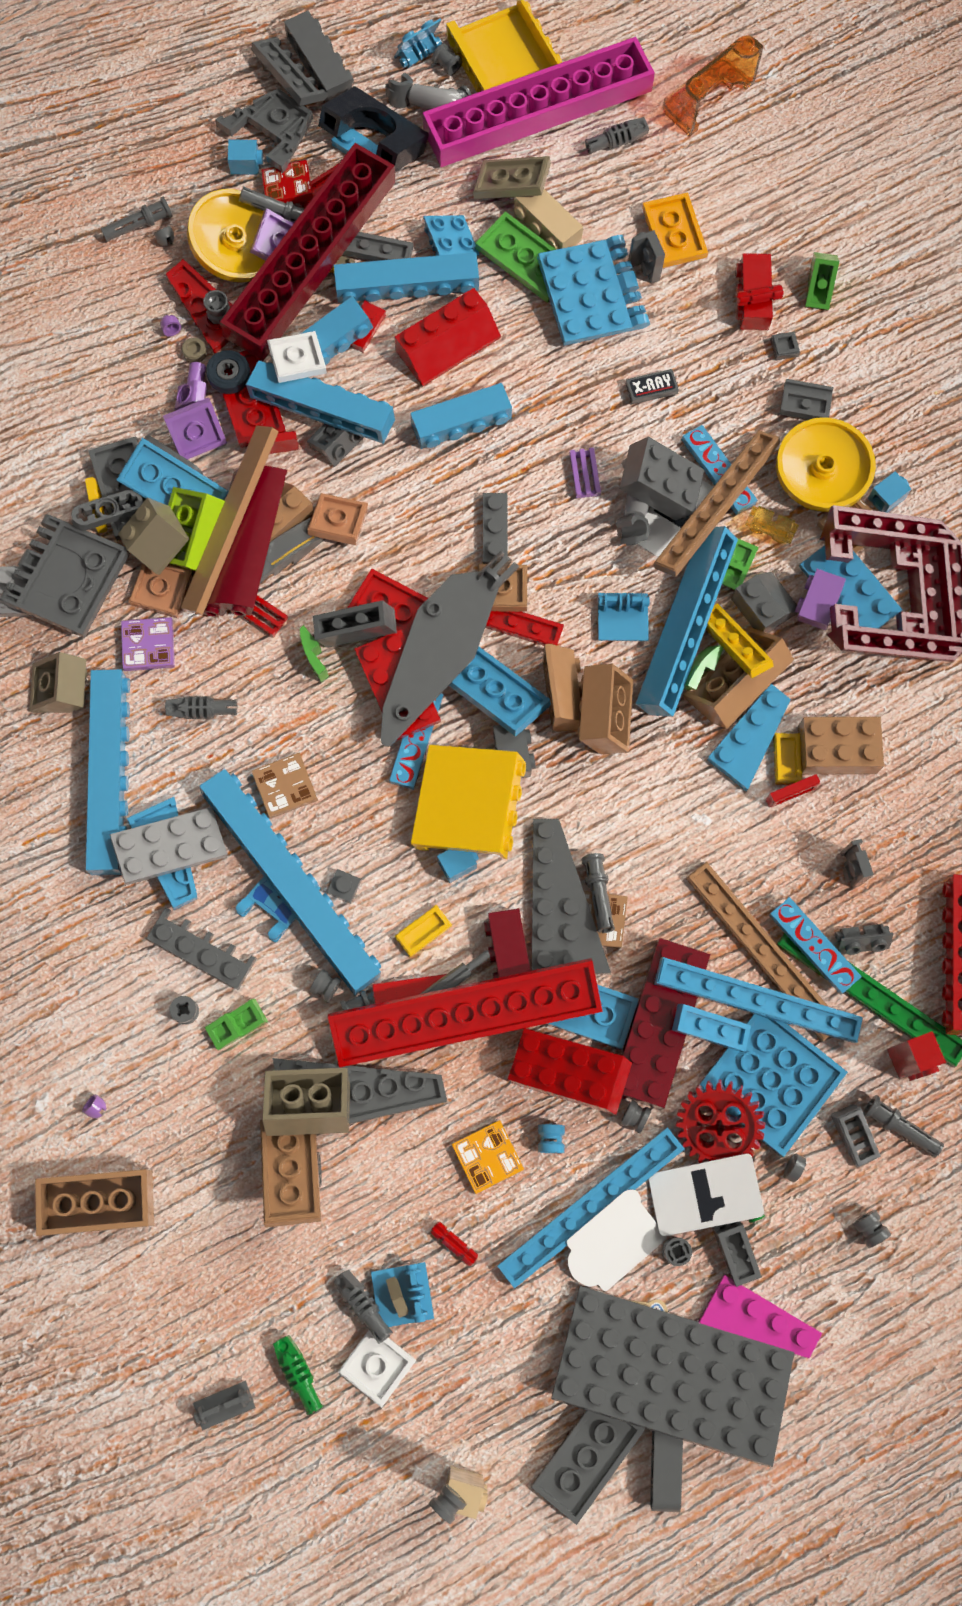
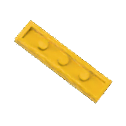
[706,603,774,678]

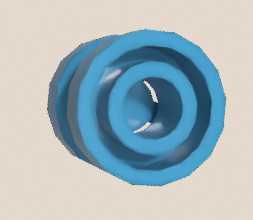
[538,1124,565,1153]

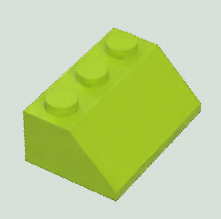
[168,487,225,572]

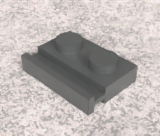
[779,379,834,420]
[840,839,874,888]

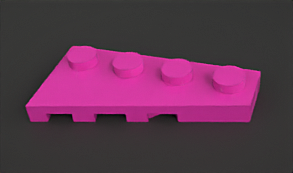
[698,1275,822,1359]

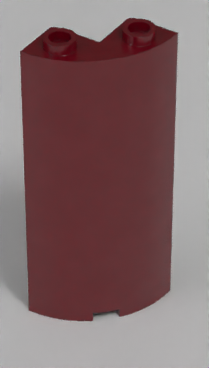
[204,466,287,617]

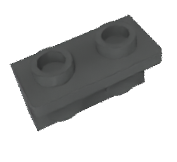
[628,230,665,284]
[307,423,364,467]

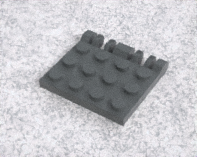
[0,514,130,638]

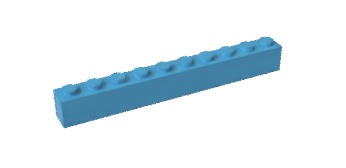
[199,769,381,996]

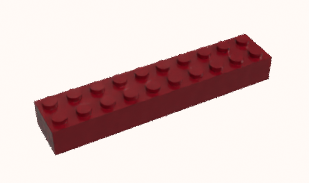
[220,143,395,361]

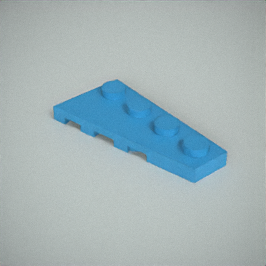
[707,684,791,792]
[127,797,198,910]

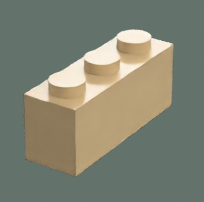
[514,189,583,250]
[446,1466,488,1519]

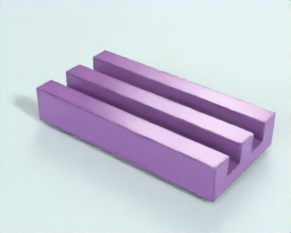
[569,448,601,498]

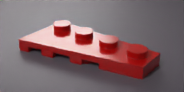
[166,259,232,354]

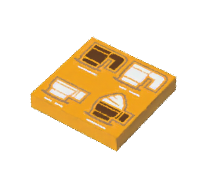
[452,1120,524,1194]

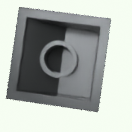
[731,572,798,633]

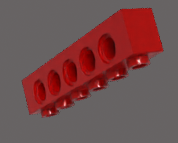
[942,874,962,1036]

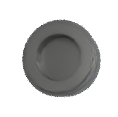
[783,1153,806,1182]

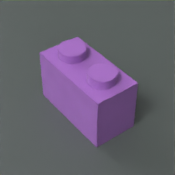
[795,569,846,631]

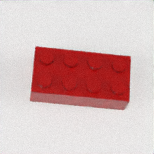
[507,1028,632,1115]

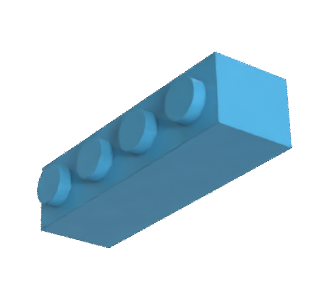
[301,296,373,378]
[410,383,512,449]

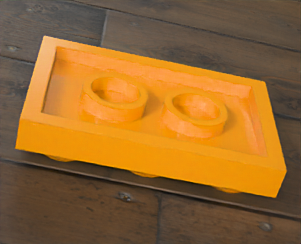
[642,192,708,268]

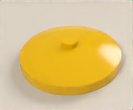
[187,189,265,283]
[776,418,876,512]

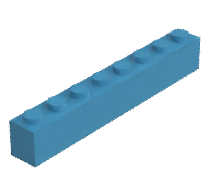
[636,526,738,717]
[86,669,130,876]

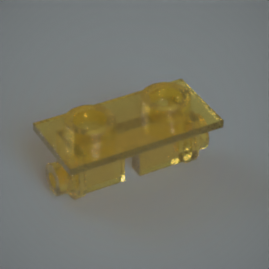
[745,506,799,544]

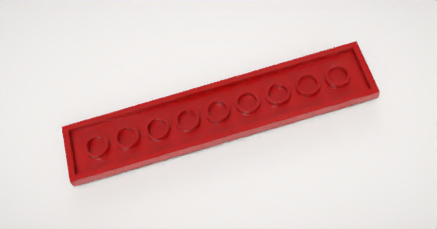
[328,958,603,1068]

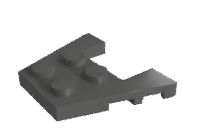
[215,89,313,173]

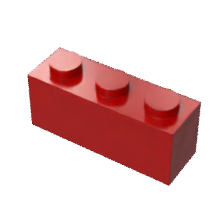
[735,253,773,330]
[887,1031,946,1081]

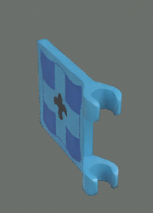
[236,876,321,943]

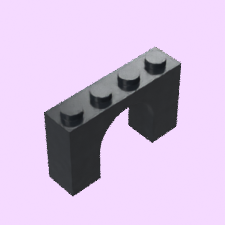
[318,86,429,173]

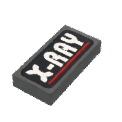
[625,369,679,404]

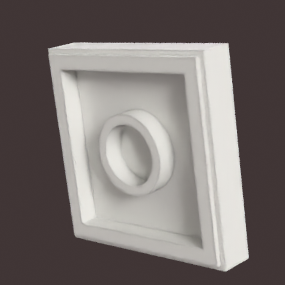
[267,331,327,383]
[338,1330,416,1408]

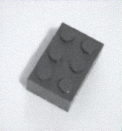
[619,436,704,521]

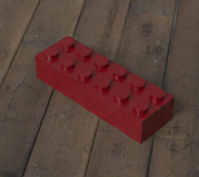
[621,938,711,1110]

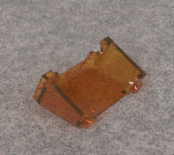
[663,35,764,137]

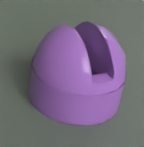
[160,315,181,336]
[82,1094,107,1118]

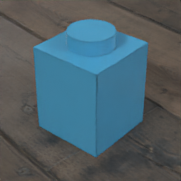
[228,139,263,175]
[868,471,911,513]
[437,850,479,883]

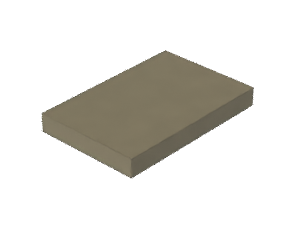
[473,156,551,199]

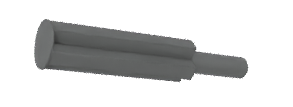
[420,951,490,994]

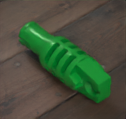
[273,1335,323,1415]

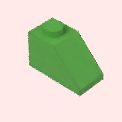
[805,252,840,310]

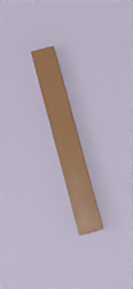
[181,426,278,615]
[654,430,780,577]
[686,861,829,1042]

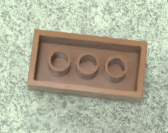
[35,1169,154,1236]

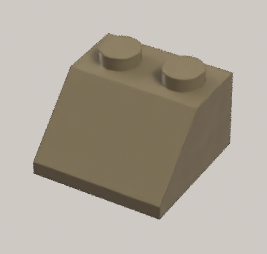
[118,497,189,575]
[29,652,87,713]

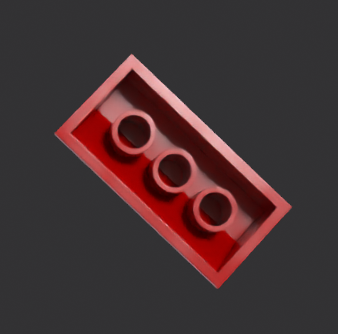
[394,288,501,387]

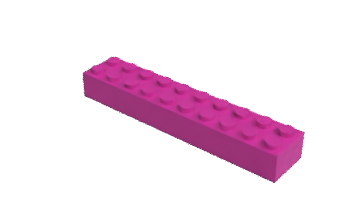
[423,37,655,167]

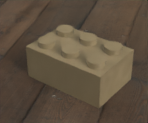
[263,1068,350,1136]

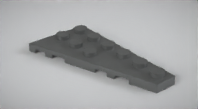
[532,819,612,975]
[273,1058,447,1125]

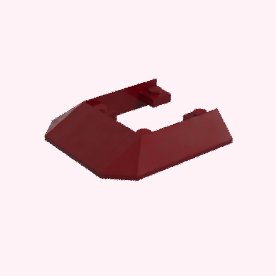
[819,505,962,662]

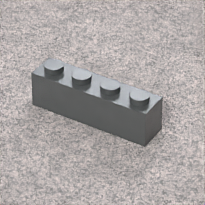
[284,10,354,102]

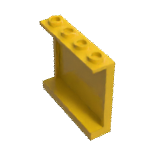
[446,0,562,93]
[411,745,526,859]

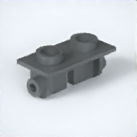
[835,924,894,955]
[193,1380,256,1431]

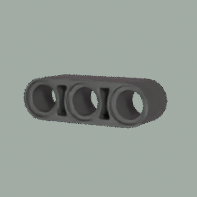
[650,1431,683,1513]

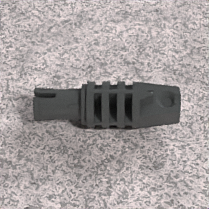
[585,117,649,154]
[165,696,238,719]
[334,1270,393,1344]

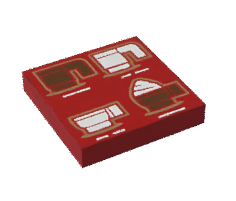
[261,159,313,204]

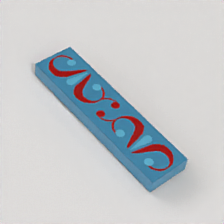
[681,425,758,515]
[389,693,443,790]
[769,897,862,995]

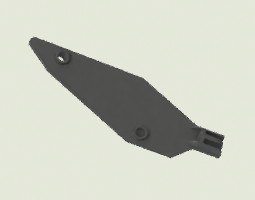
[381,551,519,747]

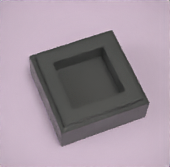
[770,331,800,361]

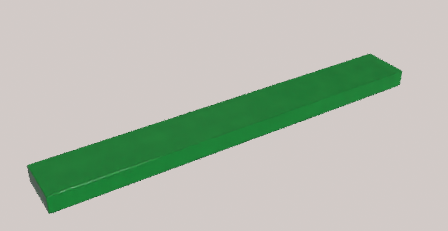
[776,933,962,1068]

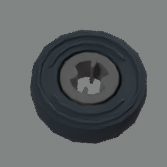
[206,350,250,394]

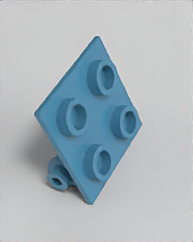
[394,18,442,68]
[423,215,480,256]
[598,593,650,641]
[371,1262,434,1327]

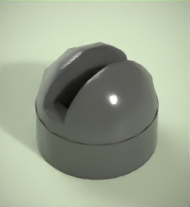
[154,226,174,246]

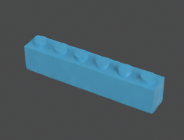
[334,252,479,303]
[246,360,395,444]

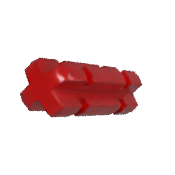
[736,284,784,306]
[430,1222,478,1266]

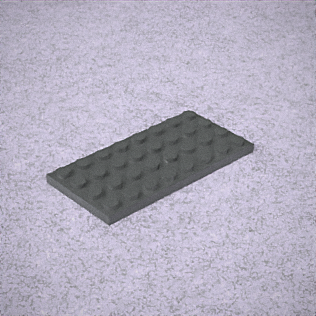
[551,1286,795,1468]

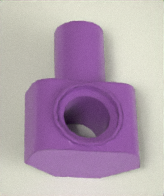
[174,362,207,411]

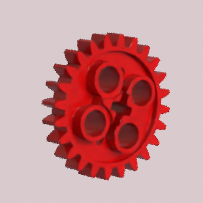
[676,1079,766,1163]

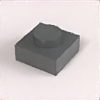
[327,869,362,904]

